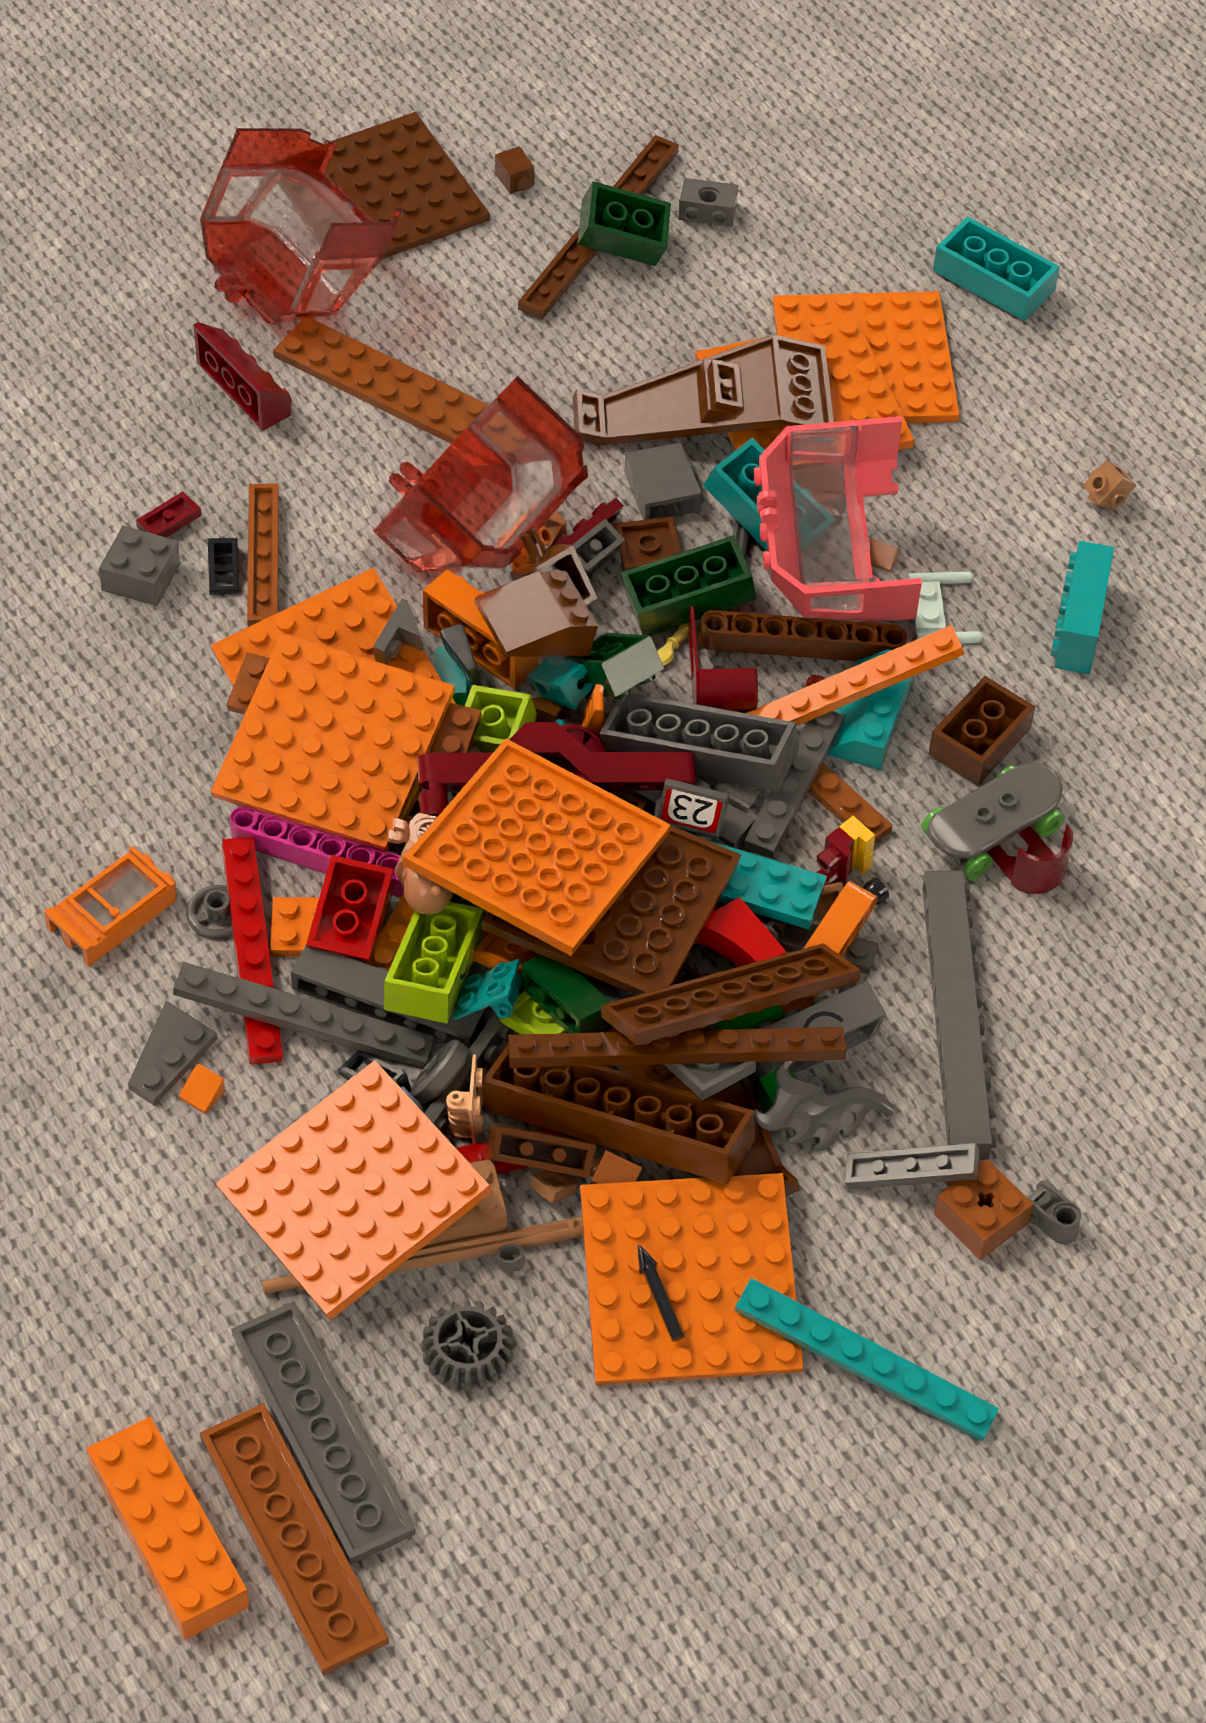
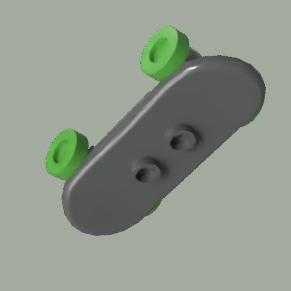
[921,763,1065,881]

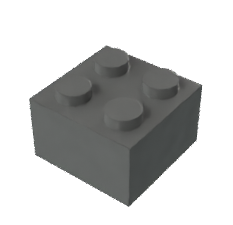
[99,525,180,606]

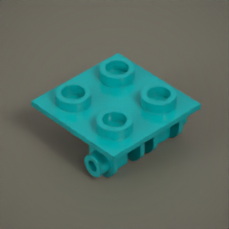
[453,959,522,1021]

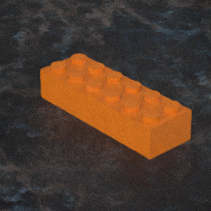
[86,1416,249,1640]

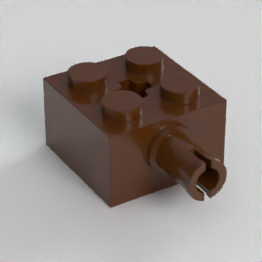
[509,527,598,605]

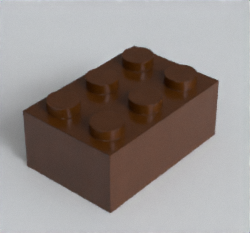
[928,676,1035,785]

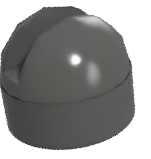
[496,1244,525,1274]

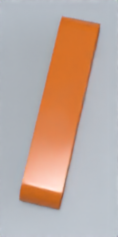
[779,881,878,1015]

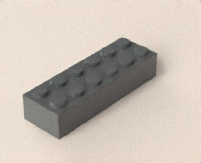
[600,693,799,792]

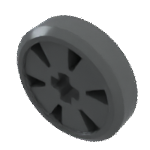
[411,1039,469,1104]

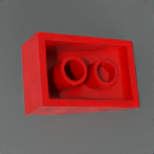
[306,855,397,961]

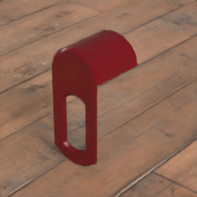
[688,606,758,713]
[986,823,1073,894]

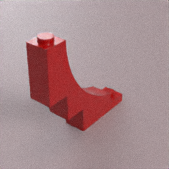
[696,897,786,967]

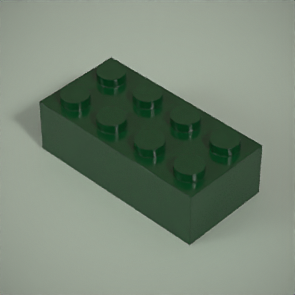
[621,535,757,636]

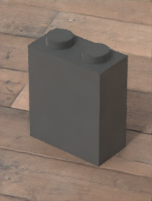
[624,442,701,520]

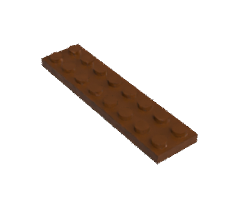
[601,943,861,1045]

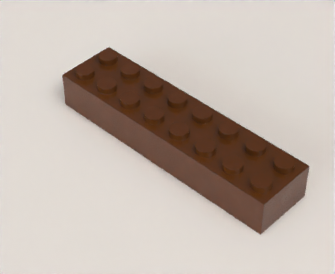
[482,1044,755,1184]

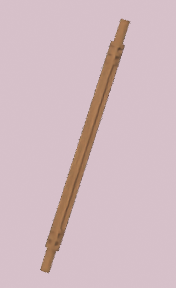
[262,1217,583,1294]

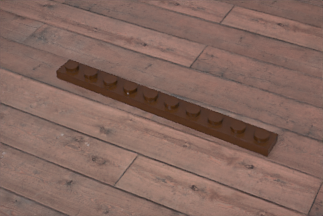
[518,135,679,320]
[508,1027,847,1068]

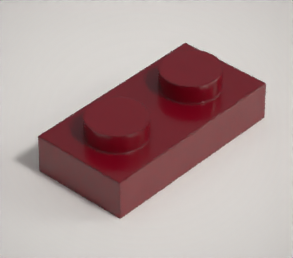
[136,491,202,538]

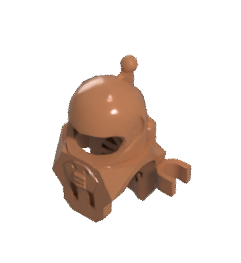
[388,812,453,914]

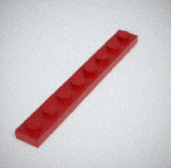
[221,837,283,1064]

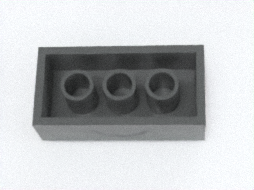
[752,981,886,1081]

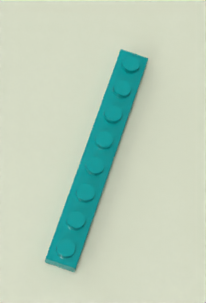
[734,1278,999,1441]

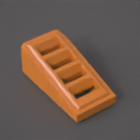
[580,684,605,740]

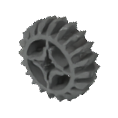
[421,1299,515,1392]

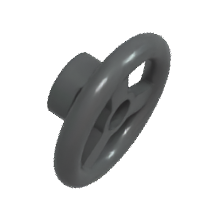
[186,885,233,939]

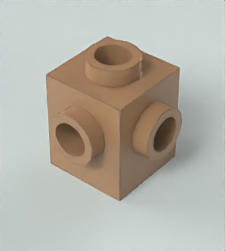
[1083,460,1137,510]

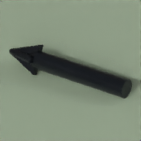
[637,1245,685,1342]

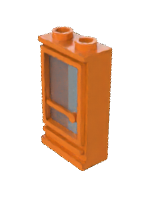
[44,846,177,967]

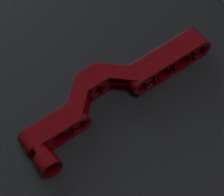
[417,722,696,817]

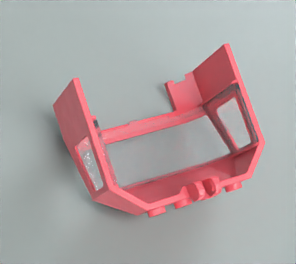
[754,416,922,622]

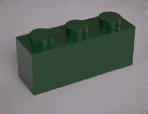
[522,955,612,1033]

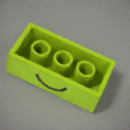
[384,902,484,1023]

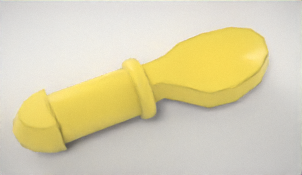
[657,623,688,666]

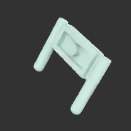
[907,571,982,644]

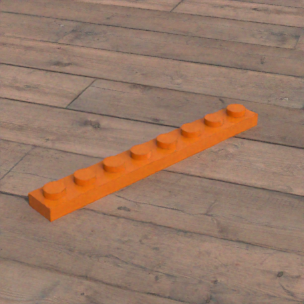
[746,625,965,726]

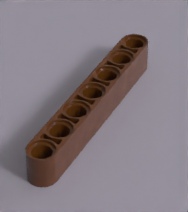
[697,610,908,661]

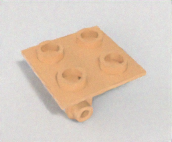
[446,1055,484,1144]

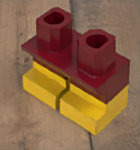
[816,816,875,887]

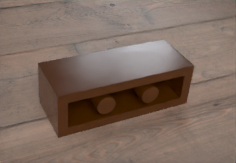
[485,1123,596,1178]

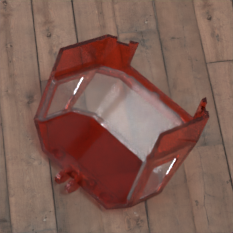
[200,128,402,324]
[373,376,588,573]

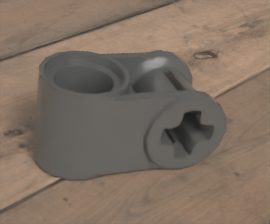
[1027,1180,1082,1244]

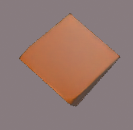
[179,1063,225,1114]

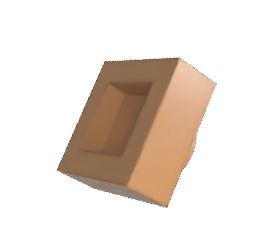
[529,1170,578,1204]

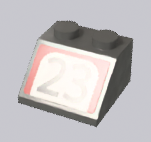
[657,778,728,843]

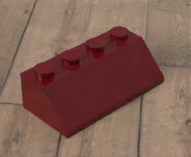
[193,322,292,431]

